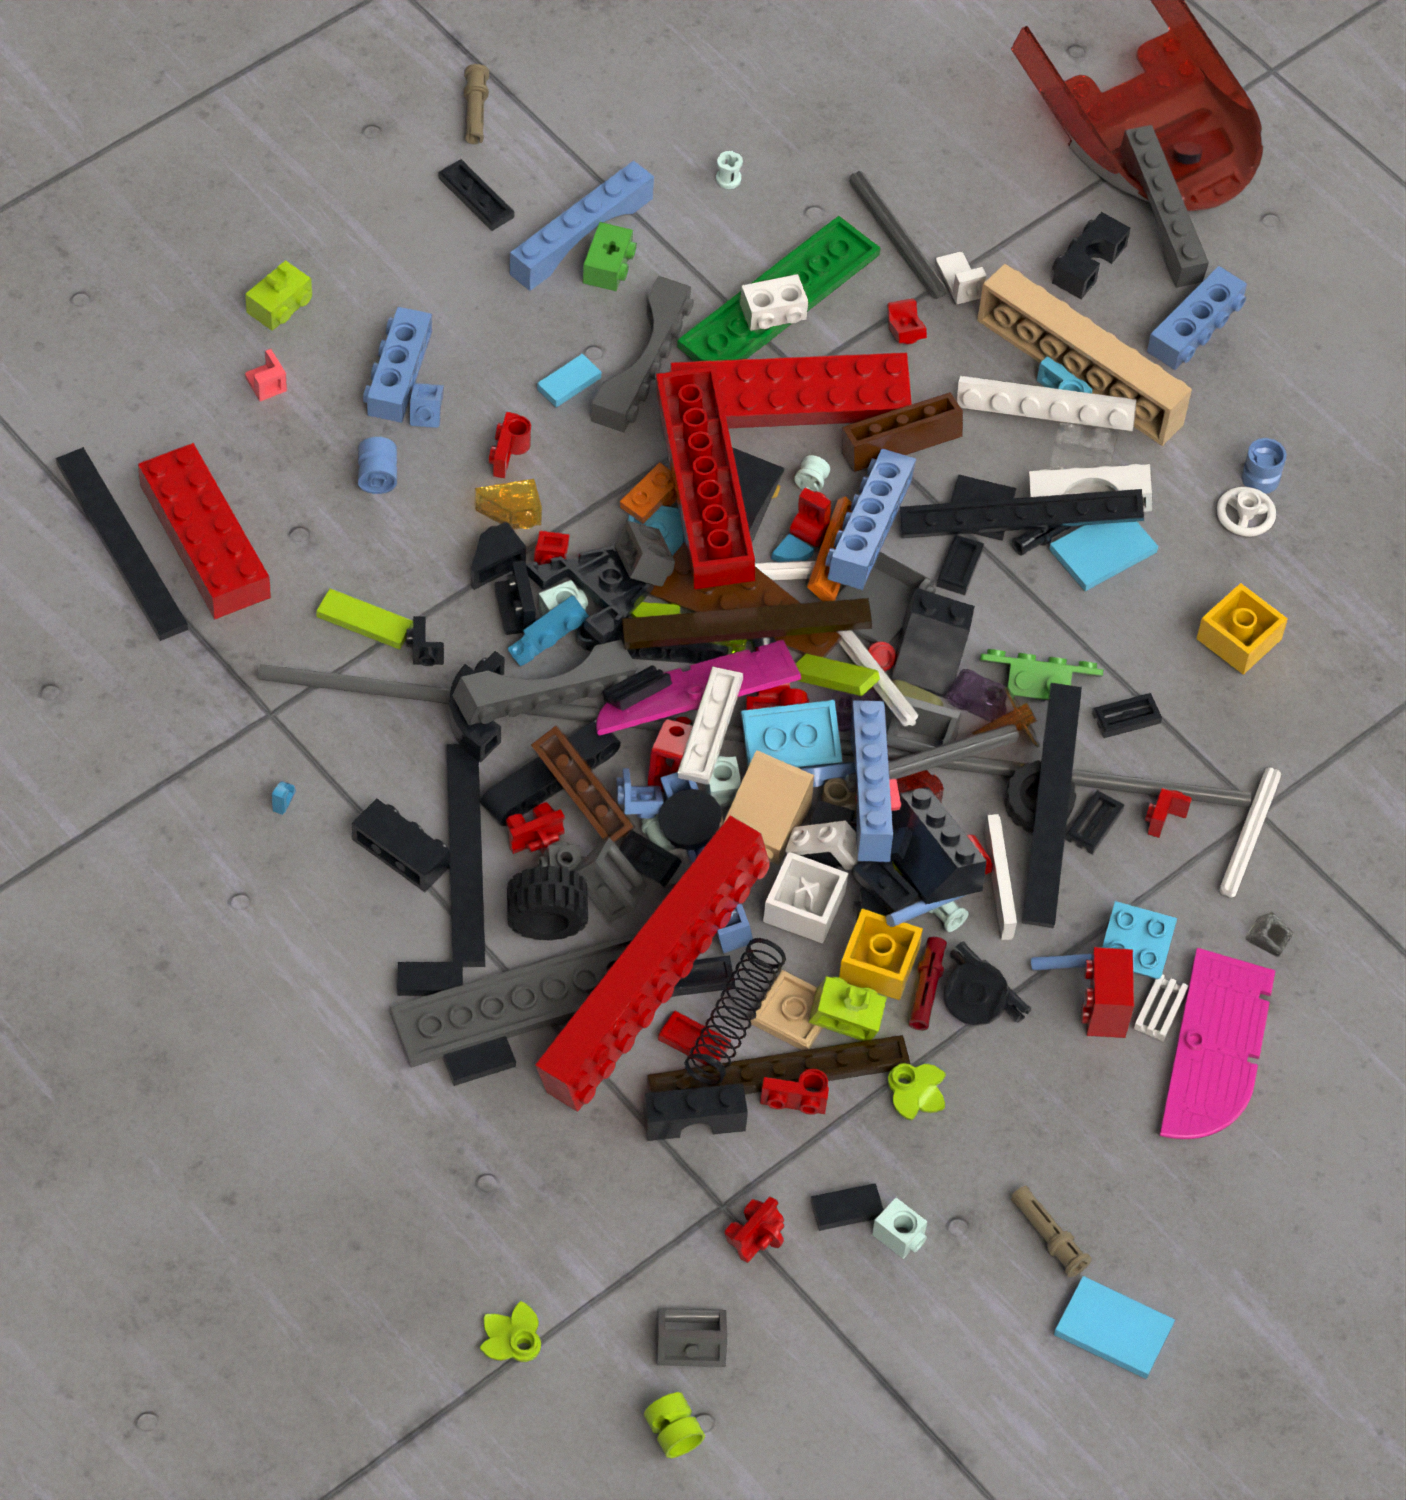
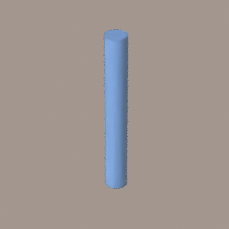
[886,895,966,927]
[1031,954,1092,970]

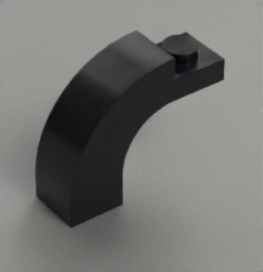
[450,651,505,763]

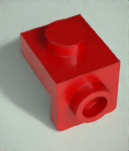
[887,298,927,344]
[534,531,570,565]
[1145,788,1192,838]

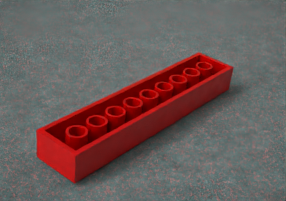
[535,815,770,1112]

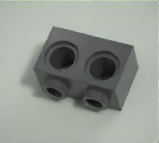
[614,520,675,587]

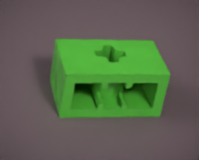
[583,222,637,291]

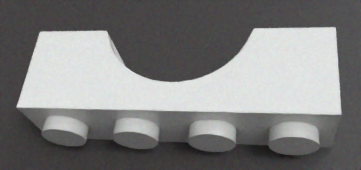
[1029,464,1152,512]

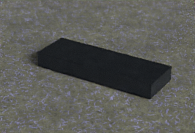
[438,159,515,231]

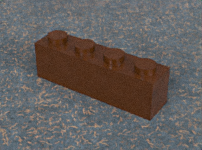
[842,392,963,472]
[531,726,636,843]

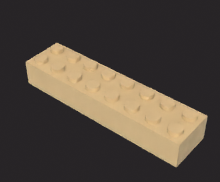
[977,264,1192,446]

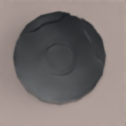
[659,789,723,850]
[944,960,1010,1026]

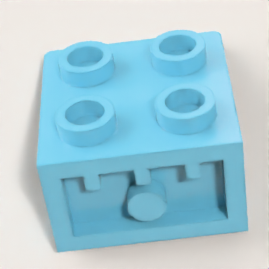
[1102,901,1177,979]

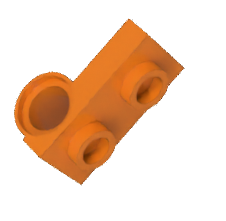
[620,462,677,524]

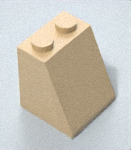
[724,750,814,865]

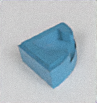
[771,534,814,562]
[272,781,296,815]

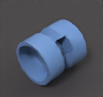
[358,437,397,494]
[1242,438,1287,494]

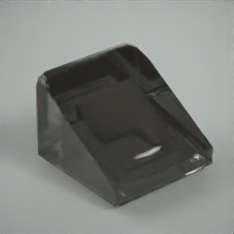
[1245,912,1294,957]

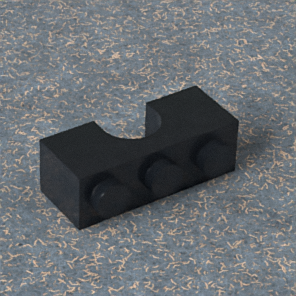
[1052,212,1131,299]
[643,1083,748,1141]

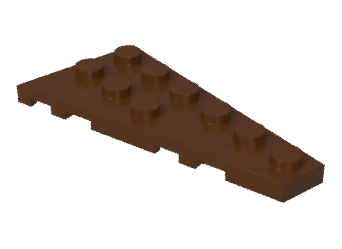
[648,542,842,658]

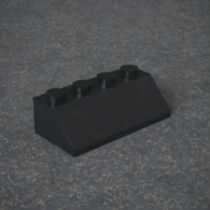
[892,787,987,905]

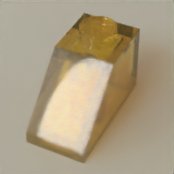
[475,479,542,530]

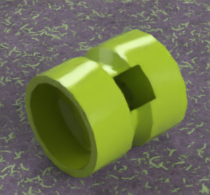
[644,1392,706,1458]

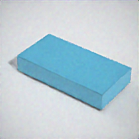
[537,354,602,408]

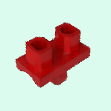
[506,802,565,854]
[725,1196,785,1263]

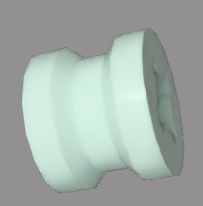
[794,455,830,492]

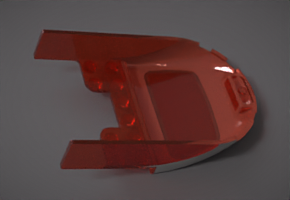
[1011,0,1263,211]

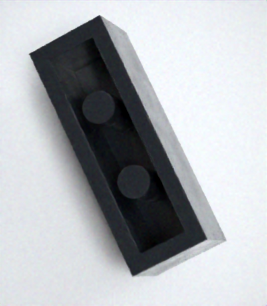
[352,798,450,892]

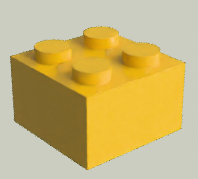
[1196,583,1288,675]
[839,909,923,1000]

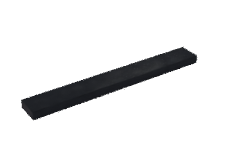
[56,447,188,641]
[900,489,1144,538]
[1022,683,1082,928]
[447,744,485,968]

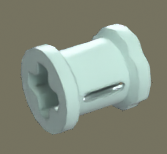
[716,151,743,189]
[929,901,969,932]

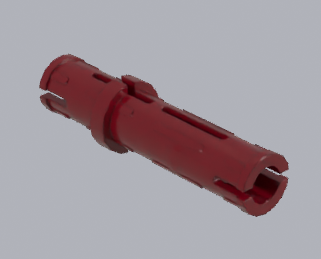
[909,936,947,1031]

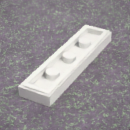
[678,667,743,785]
[984,814,1017,940]

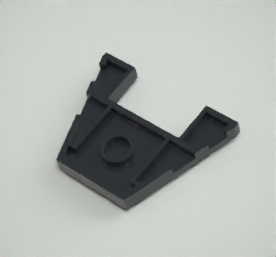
[526,545,654,644]

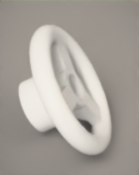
[1217,487,1276,537]

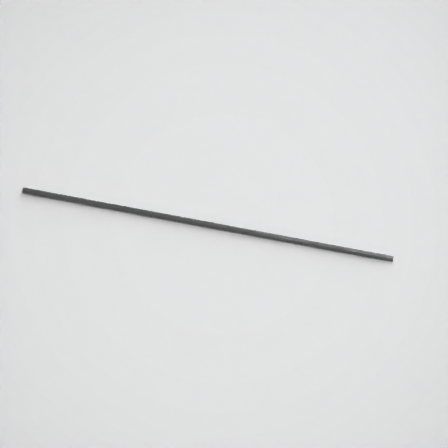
[258,664,1251,808]

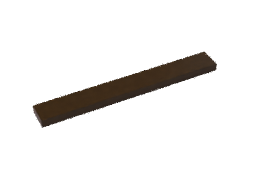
[622,598,872,650]
[647,1035,910,1094]

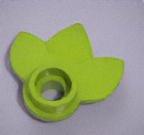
[888,1063,946,1120]
[480,1301,541,1362]

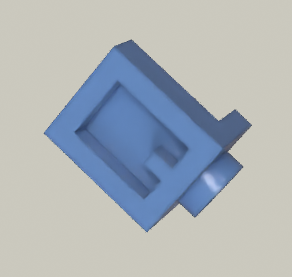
[410,383,444,428]

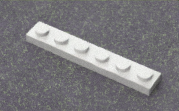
[957,376,1137,431]

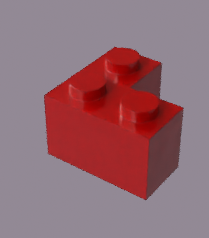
[1081,947,1134,1038]

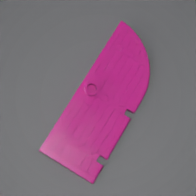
[596,640,801,735]
[1159,948,1276,1139]

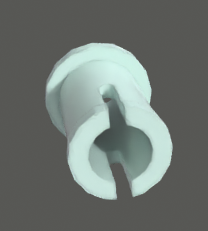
[641,814,674,851]

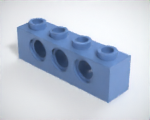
[1147,266,1247,370]
[363,307,432,423]

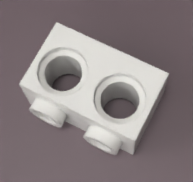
[740,274,808,331]

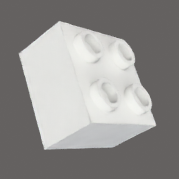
[763,852,848,943]

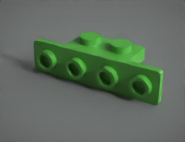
[979,649,1104,700]

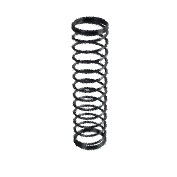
[684,938,786,1085]

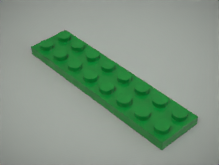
[677,216,881,362]

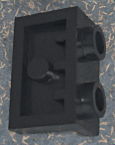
[494,560,536,635]

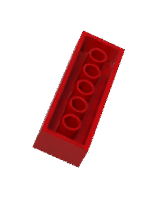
[138,443,271,620]

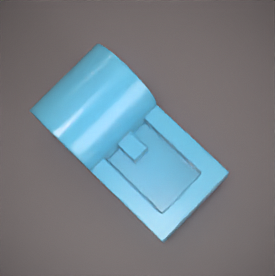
[1037,356,1093,394]

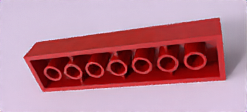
[669,352,912,429]
[656,366,755,589]

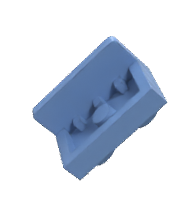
[617,768,663,819]

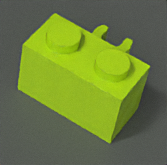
[245,260,312,331]
[808,976,887,1041]

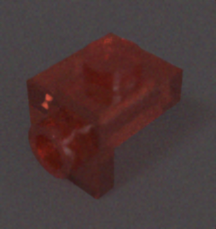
[896,770,944,804]

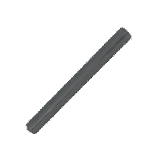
[850,171,947,299]
[845,724,1019,793]

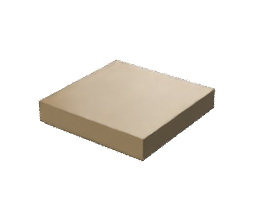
[751,970,823,1051]

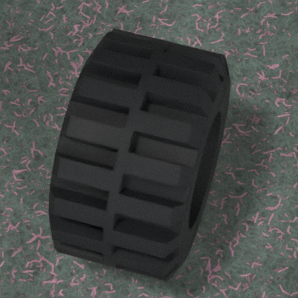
[507,866,588,941]

